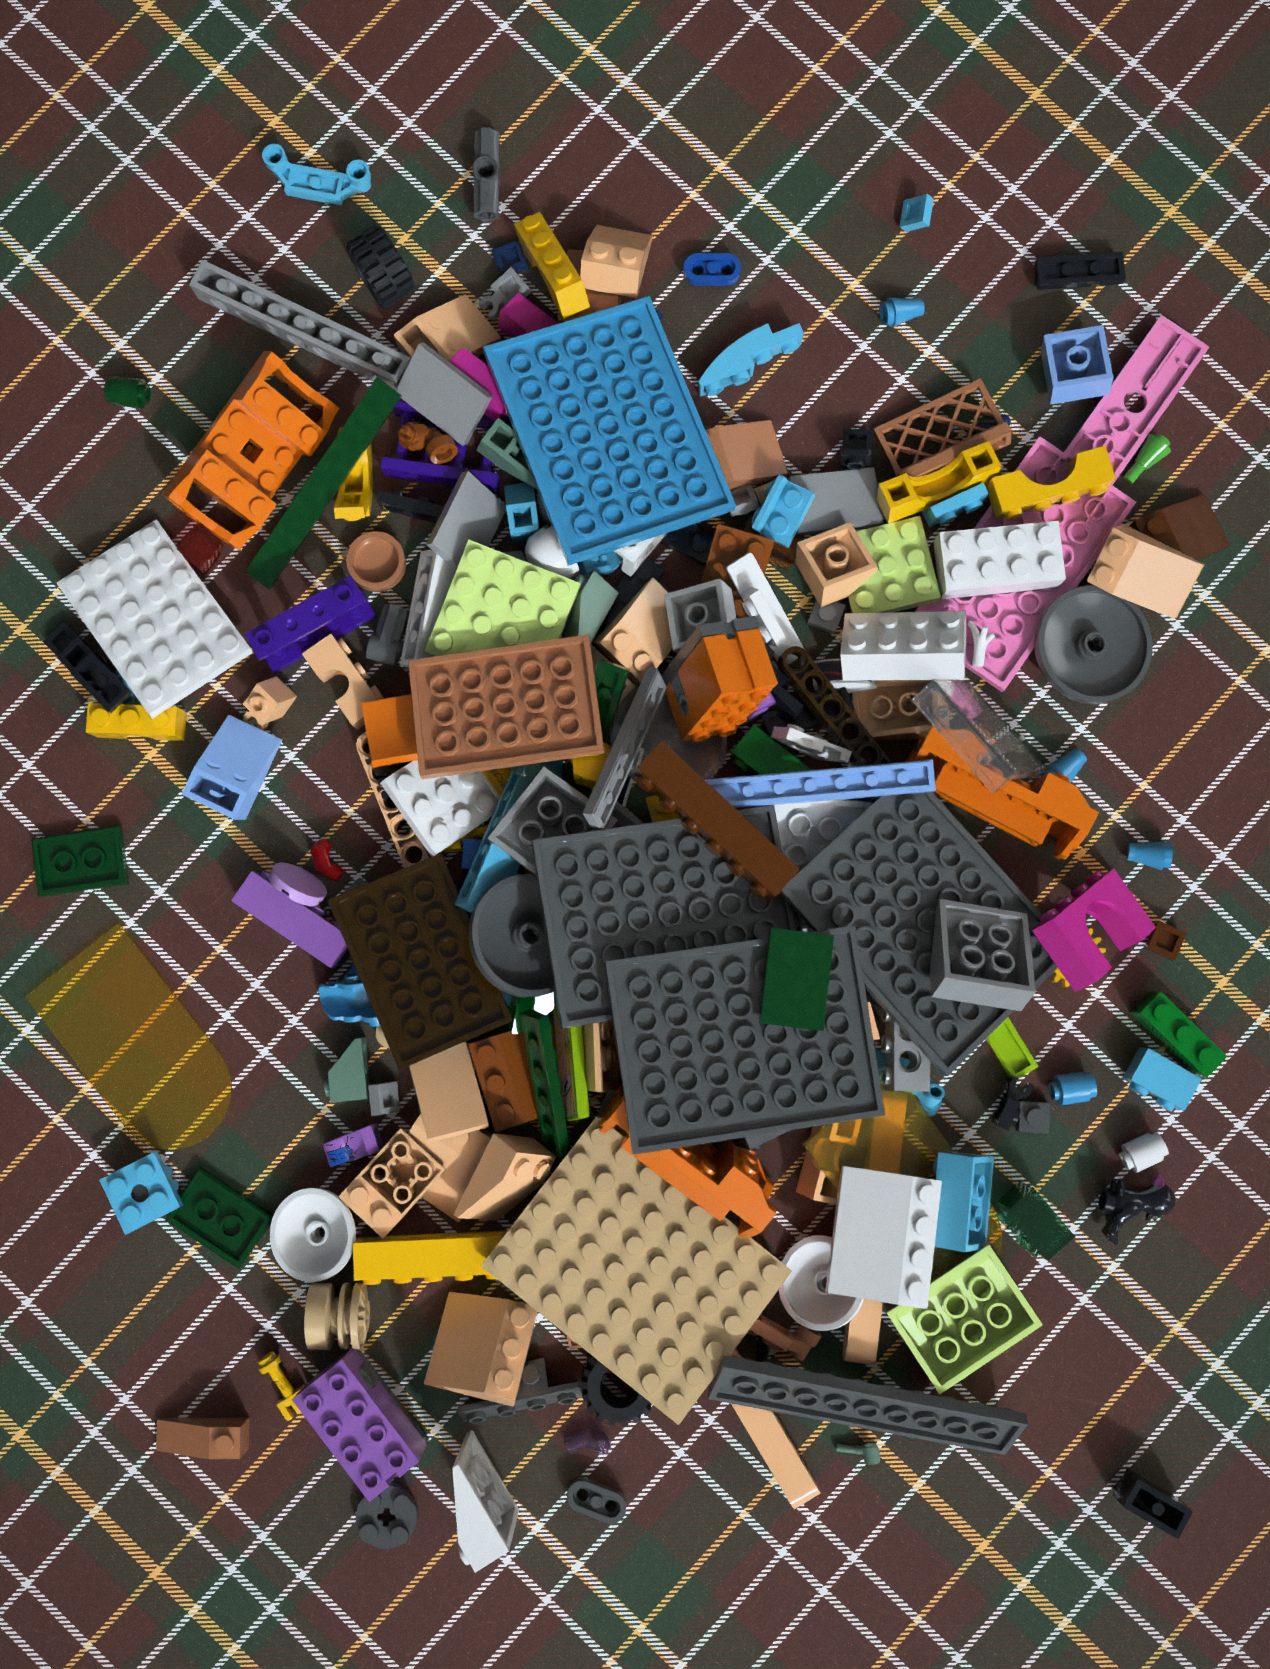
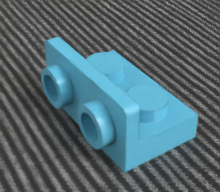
[752,474,816,548]

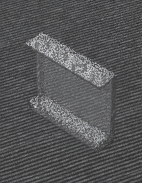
[911,679,1047,793]

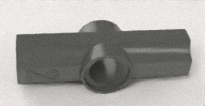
[472,127,501,221]

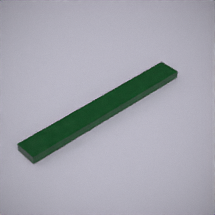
[245,377,403,590]

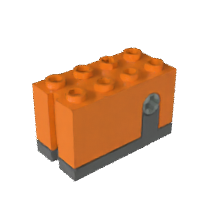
[661,616,778,742]

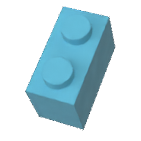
[1123,1047,1202,1112]

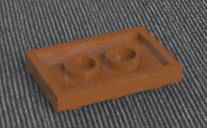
[701,523,775,619]

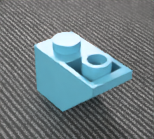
[504,483,540,544]

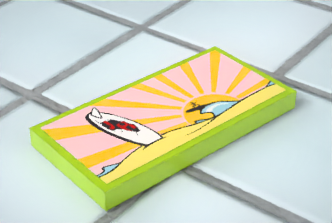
[553,1005,590,1122]

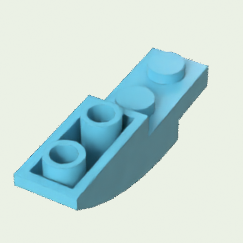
[698,323,804,397]

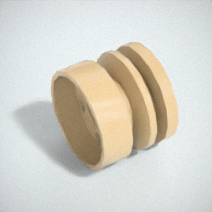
[304,1283,370,1350]

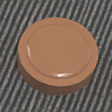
[346,531,407,592]

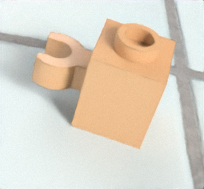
[243,676,297,730]

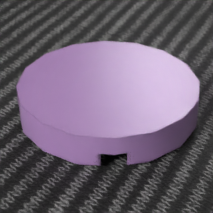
[268,862,327,906]

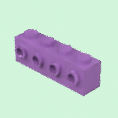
[231,870,348,968]

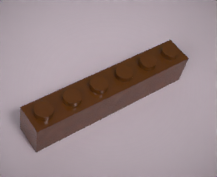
[632,741,800,900]

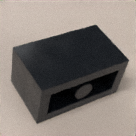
[1113,1468,1193,1540]

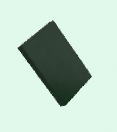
[31,826,129,897]
[759,927,834,1031]
[165,1167,274,1269]

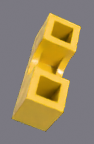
[86,703,187,741]

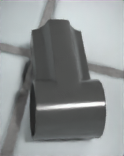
[366,604,410,666]

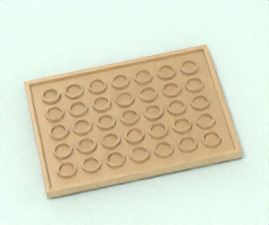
[481,1116,792,1425]

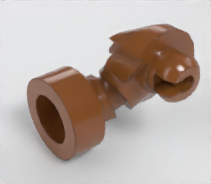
[398,422,458,464]

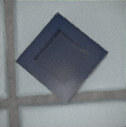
[491,239,528,276]

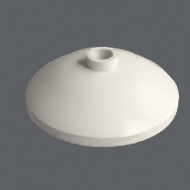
[270,1188,356,1282]
[779,1235,864,1331]

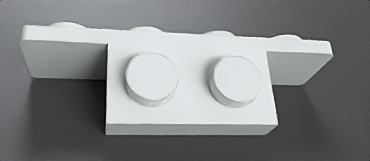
[726,552,805,664]

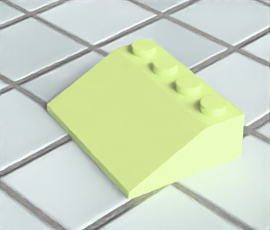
[886,1244,1043,1394]

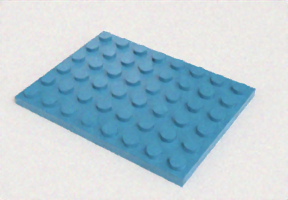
[483,296,736,566]

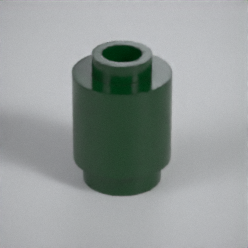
[104,376,151,409]

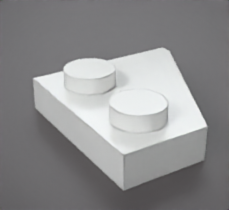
[771,724,852,763]

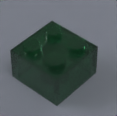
[993,1181,1076,1261]

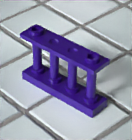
[381,399,509,493]
[245,575,377,674]

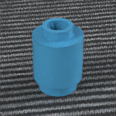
[1049,1071,1097,1106]

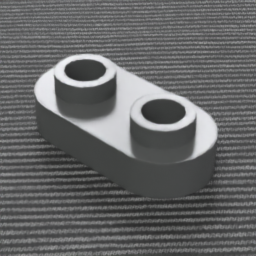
[567,1477,627,1524]

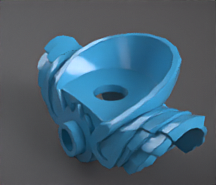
[318,963,380,1027]

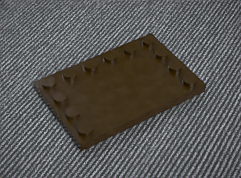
[328,853,513,1070]

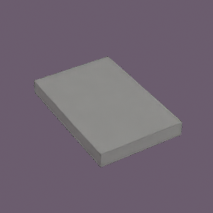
[396,342,493,446]
[788,467,884,536]
[426,471,506,570]

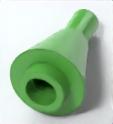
[1123,433,1171,484]

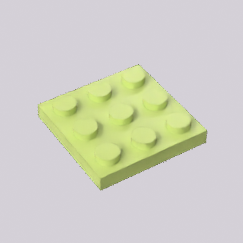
[848,516,941,613]

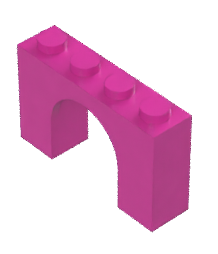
[449,293,559,422]
[1032,868,1156,992]

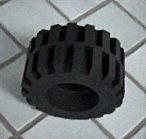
[345,224,415,309]
[581,1354,652,1426]

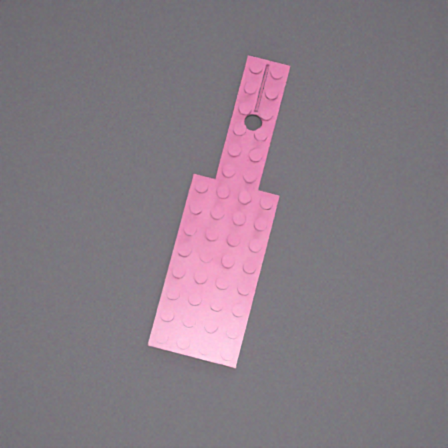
[915,315,1209,692]

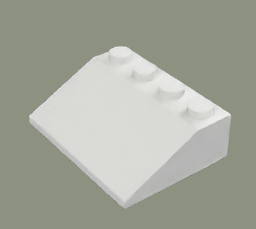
[825,1166,942,1309]
[452,1430,519,1573]

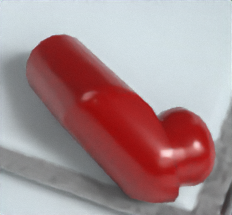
[311,839,345,882]

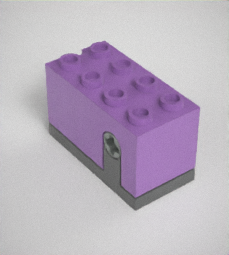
[292,1346,430,1502]

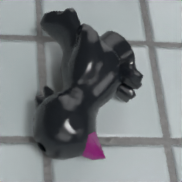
[1098,1173,1176,1246]

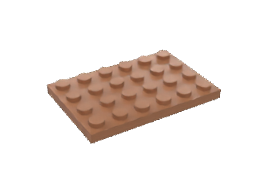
[408,634,605,779]

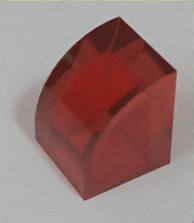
[176,523,223,575]

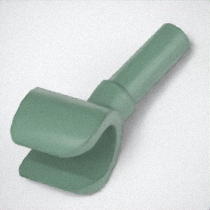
[837,1442,880,1465]

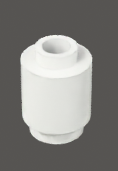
[1119,1132,1169,1173]

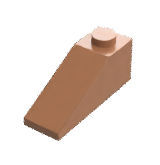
[156,1417,249,1459]

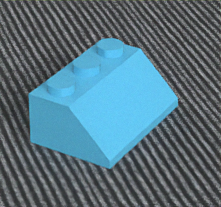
[933,1152,994,1252]

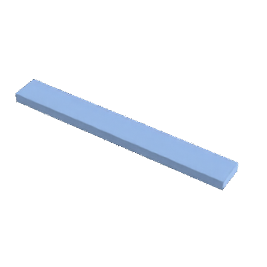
[705,760,936,809]

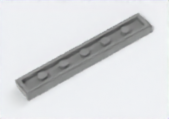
[583,667,667,831]

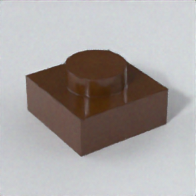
[1144,921,1187,961]

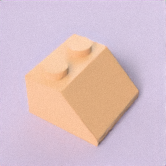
[795,522,877,607]

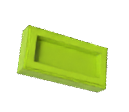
[985,1017,1039,1079]

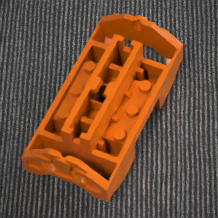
[162,351,340,550]
[906,726,1099,860]
[598,1084,776,1238]

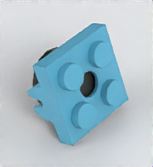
[99,1151,184,1235]

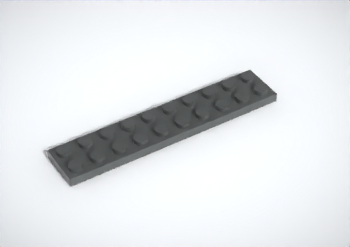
[708,1355,1028,1455]

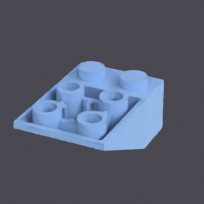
[182,715,282,820]

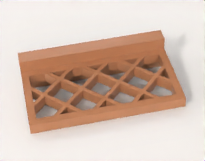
[874,378,1012,477]

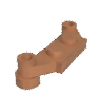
[747,1314,822,1361]

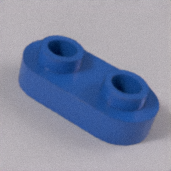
[683,253,741,286]

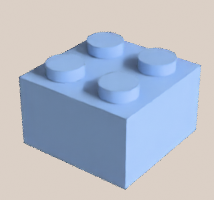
[1041,325,1113,405]

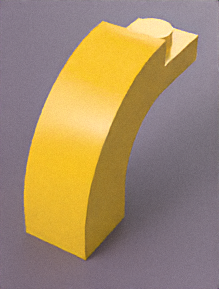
[334,427,373,521]

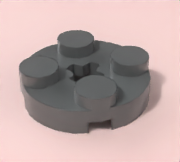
[356,1482,419,1549]

